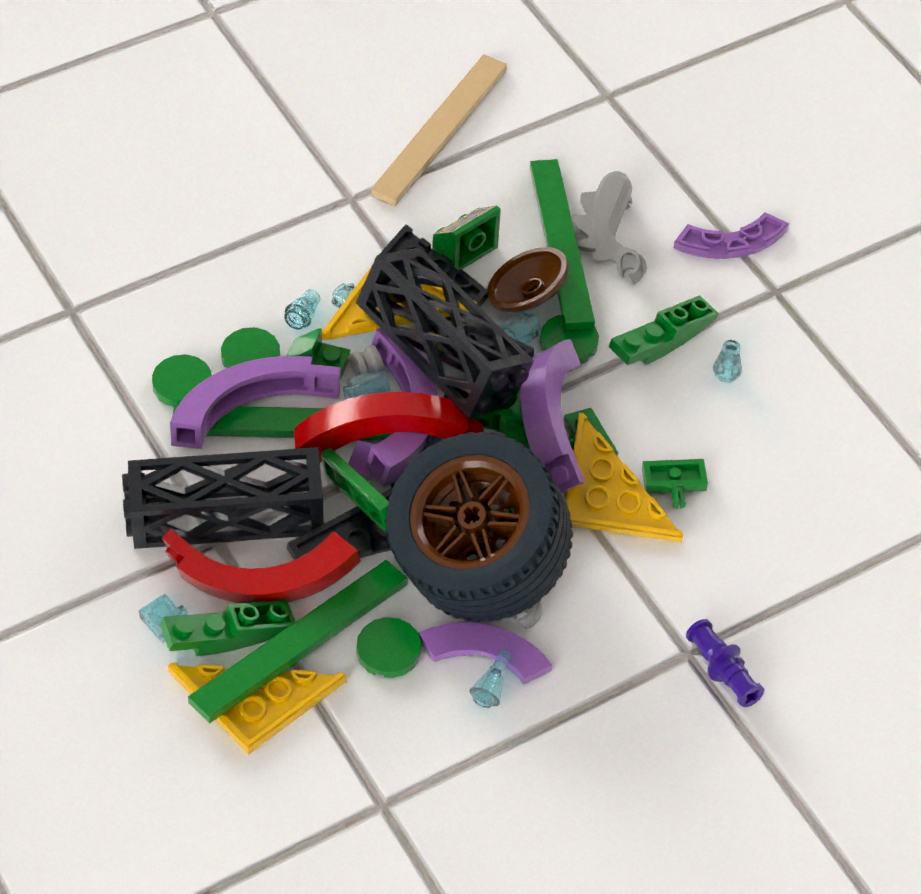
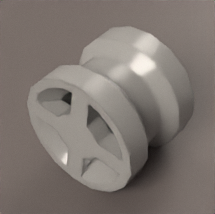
[349,345,384,381]

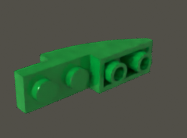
[608,295,719,366]
[160,600,295,656]

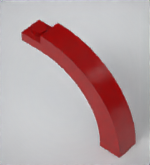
[294,392,484,462]
[162,529,361,603]

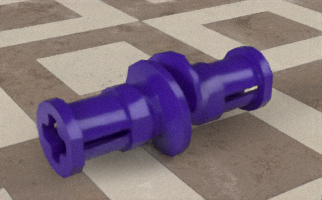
[686,619,765,708]

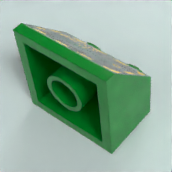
[432,206,501,270]

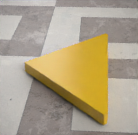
[321,264,477,340]
[566,412,683,542]
[168,663,347,755]

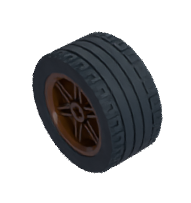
[385,432,573,622]

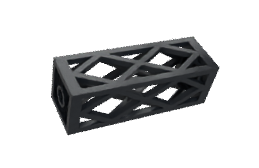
[356,248,534,418]
[122,447,324,549]

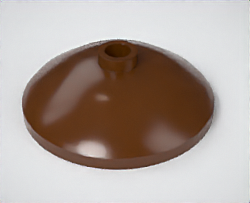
[487,247,569,313]

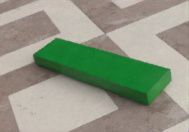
[321,448,389,533]

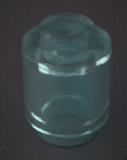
[500,311,540,344]
[343,371,390,399]

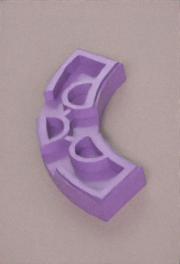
[673,212,789,259]
[418,622,552,684]

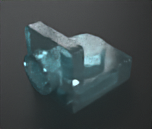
[139,594,187,643]

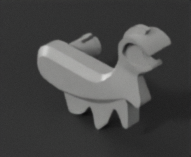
[571,171,647,284]

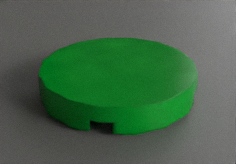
[540,315,599,364]
[221,327,280,368]
[152,354,212,407]
[356,617,421,678]

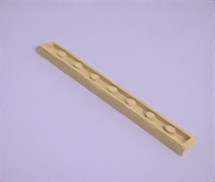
[371,54,507,206]

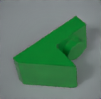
[287,328,350,379]

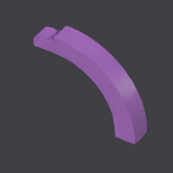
[366,328,437,487]
[520,339,585,494]
[170,356,341,449]

